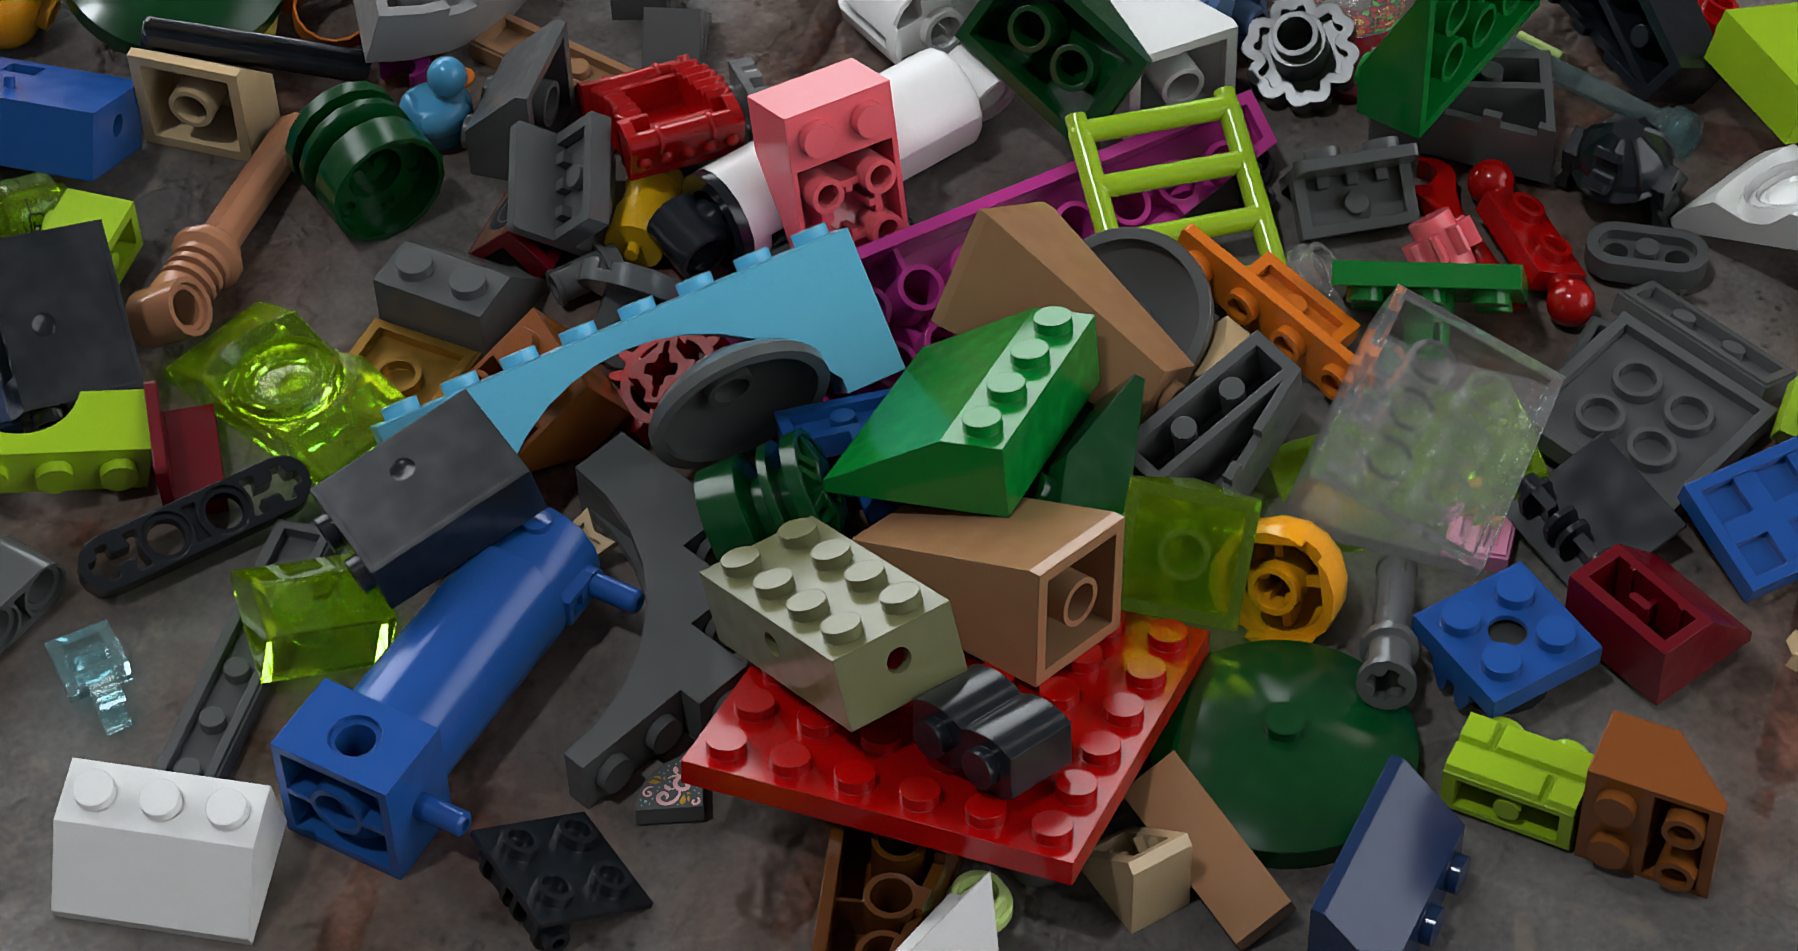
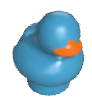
[399,56,475,151]

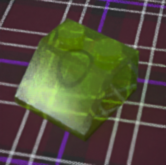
[230,553,397,684]

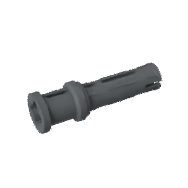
[1355,551,1420,710]

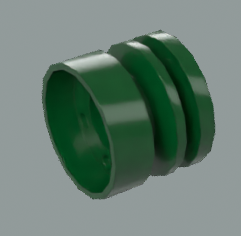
[285,81,445,242]
[694,428,854,562]

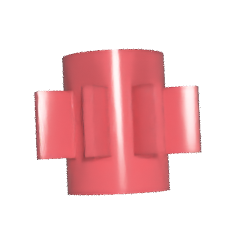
[1401,206,1483,263]

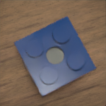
[1412,561,1602,719]

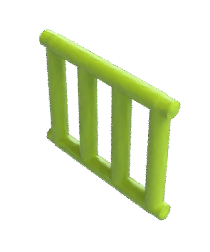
[1065,85,1288,267]

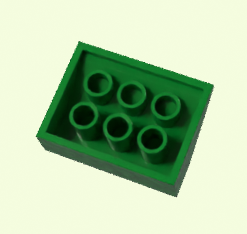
[1354,0,1540,139]
[823,306,1100,518]

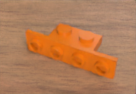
[1178,224,1376,417]

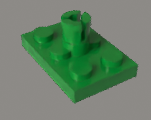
[1331,260,1528,359]

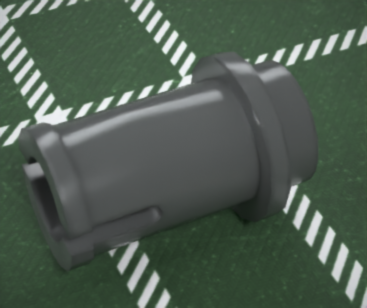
[545,242,624,307]

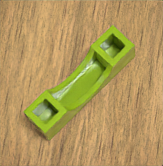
[0,389,152,494]

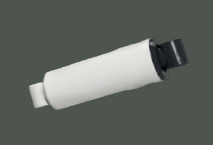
[646,43,1016,279]

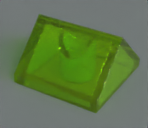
[1121,476,1262,631]

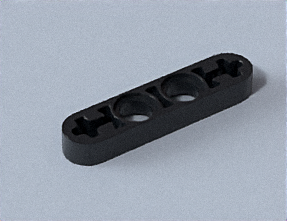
[77,455,312,598]

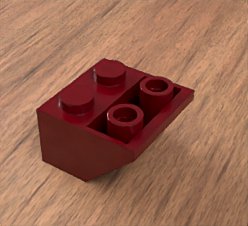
[1565,543,1752,706]

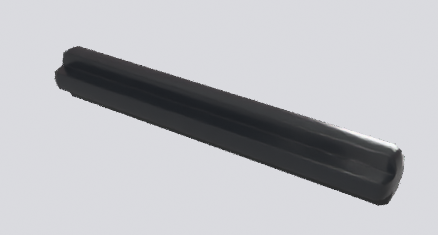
[140,15,372,82]

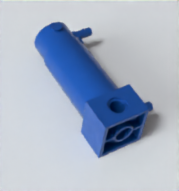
[270,506,645,880]

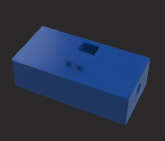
[0,57,142,182]

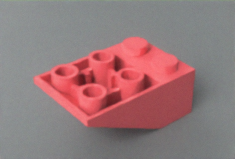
[747,58,909,248]

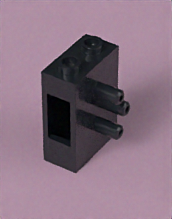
[0,219,144,429]
[310,389,548,610]

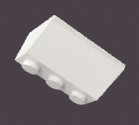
[51,758,287,945]

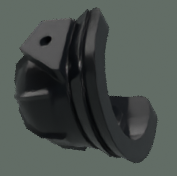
[1554,113,1688,228]

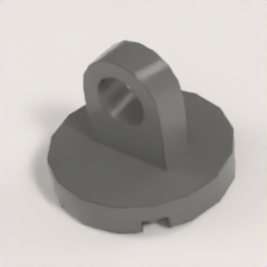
[576,256,679,371]

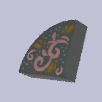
[635,756,705,825]

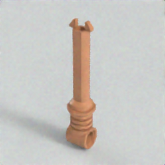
[125,112,300,349]

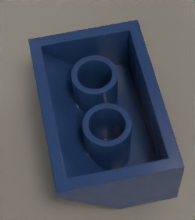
[1307,754,1471,951]

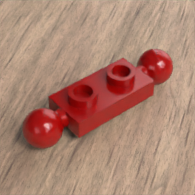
[1467,159,1596,327]

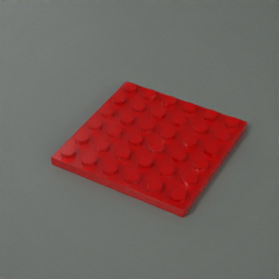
[681,609,1210,886]

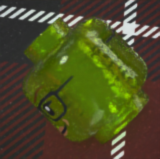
[0,172,67,238]

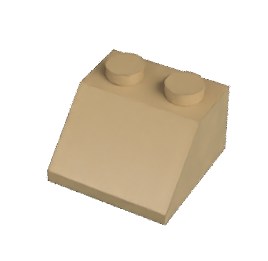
[127,47,281,162]

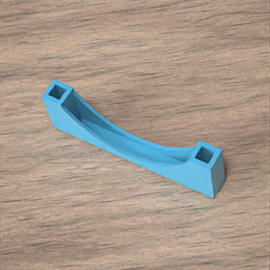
[370,222,906,453]

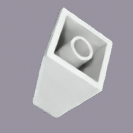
[1110,0,1238,140]

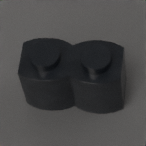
[912,664,1072,800]

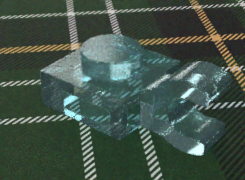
[44,619,133,735]

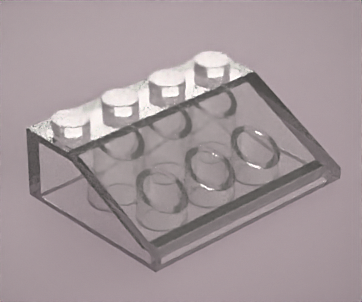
[1281,284,1566,577]

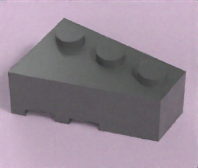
[1368,47,1556,185]

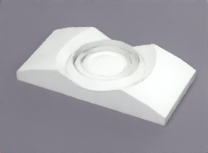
[1669,144,1798,251]

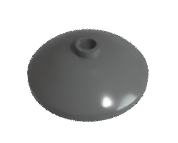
[1083,227,1214,373]
[648,338,830,469]

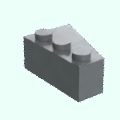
[1131,329,1305,565]

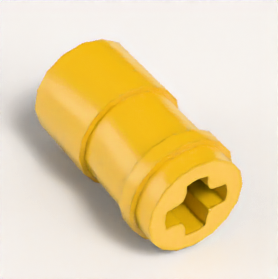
[604,168,684,268]

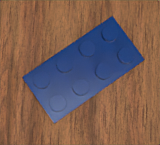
[1677,436,1798,603]

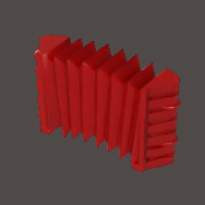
[574,53,746,181]

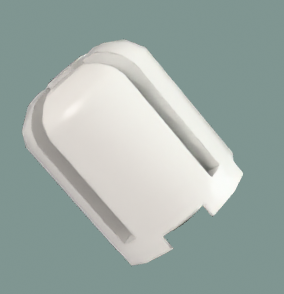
[838,0,979,64]

